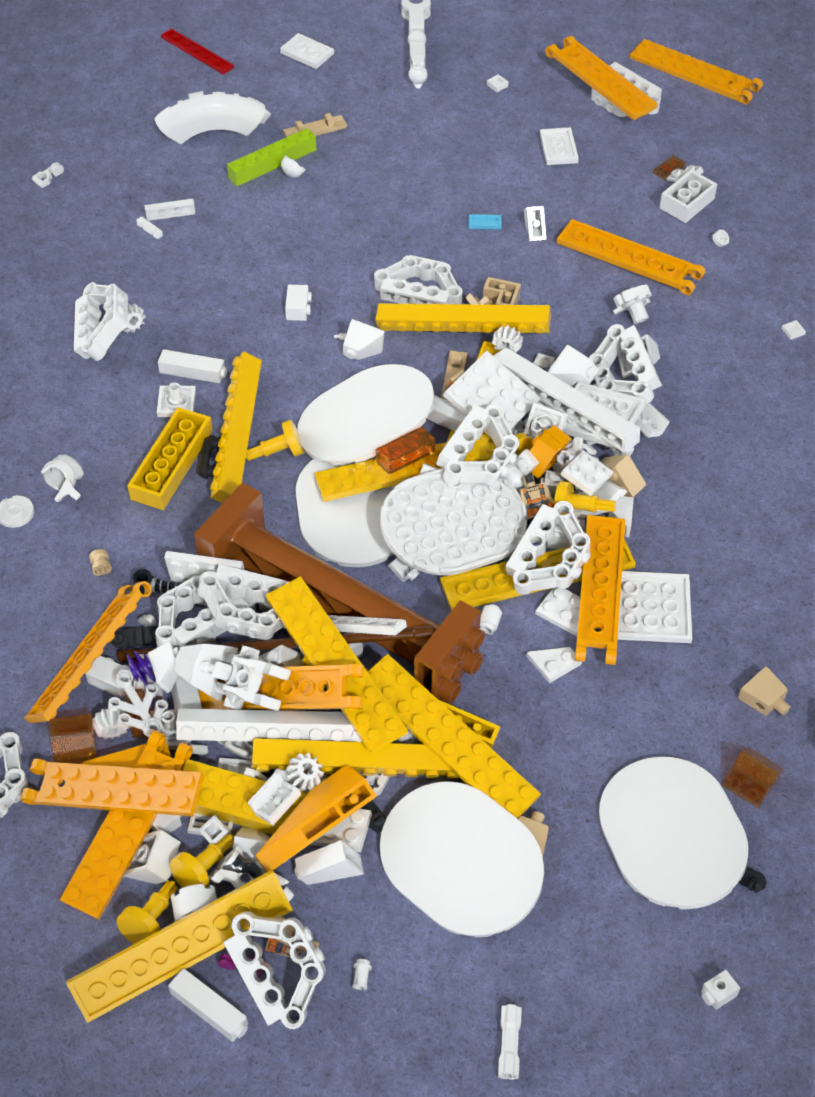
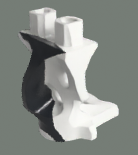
[208,845,294,901]

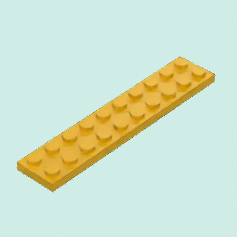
[314,433,497,502]
[440,539,636,611]
[265,576,408,754]
[368,654,541,819]
[66,870,293,1023]

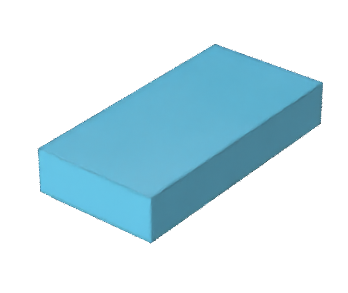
[469,214,502,229]

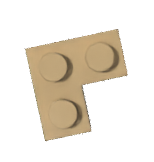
[483,277,521,305]
[600,454,647,497]

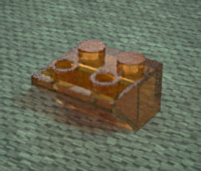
[50,714,97,764]
[722,747,784,808]

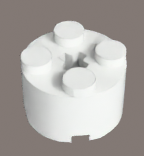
[171,884,217,922]

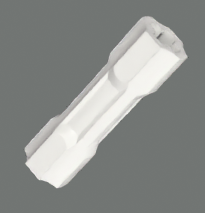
[498,1004,522,1080]

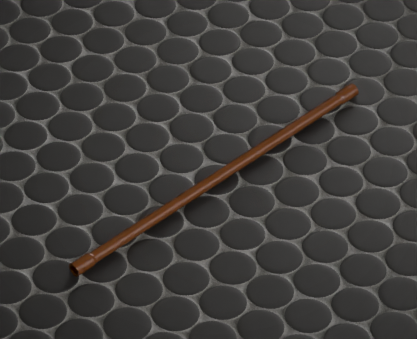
[118,626,435,662]

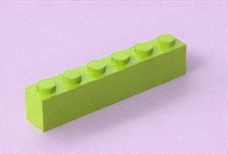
[227,128,317,186]

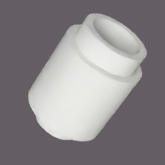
[480,604,502,635]

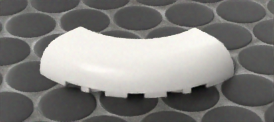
[155,92,265,144]

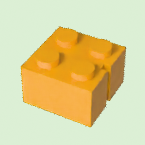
[528,425,572,478]

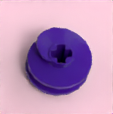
[126,651,156,686]

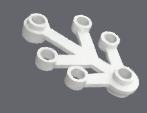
[108,670,168,738]

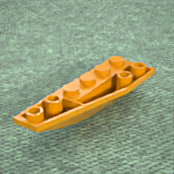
[255,764,377,873]

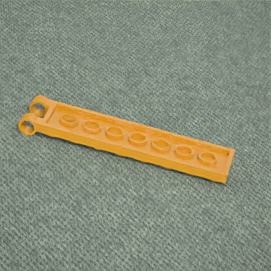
[545,36,658,120]
[629,39,763,105]
[557,219,706,296]
[575,515,626,665]
[24,581,152,723]
[198,664,364,710]
[60,730,193,920]
[20,759,204,817]

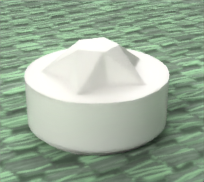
[713,230,729,247]

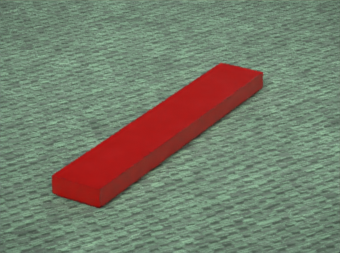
[161,28,234,75]

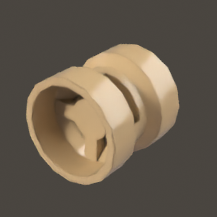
[89,549,112,576]

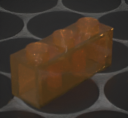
[375,427,436,475]

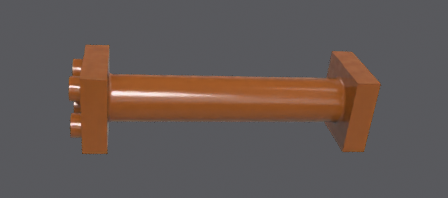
[194,482,486,705]

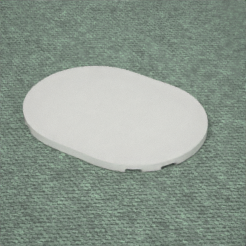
[297,364,435,465]
[296,454,396,567]
[380,468,528,575]
[599,757,748,909]
[380,782,544,937]

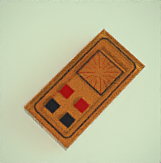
[653,155,686,181]

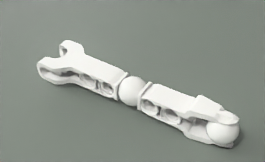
[401,0,431,88]

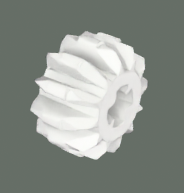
[124,303,146,333]
[492,325,523,353]
[93,709,129,739]
[286,753,324,790]

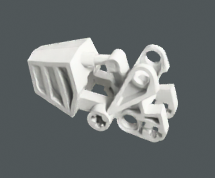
[173,644,291,711]

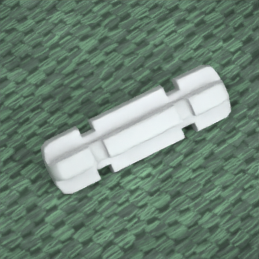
[137,217,163,239]

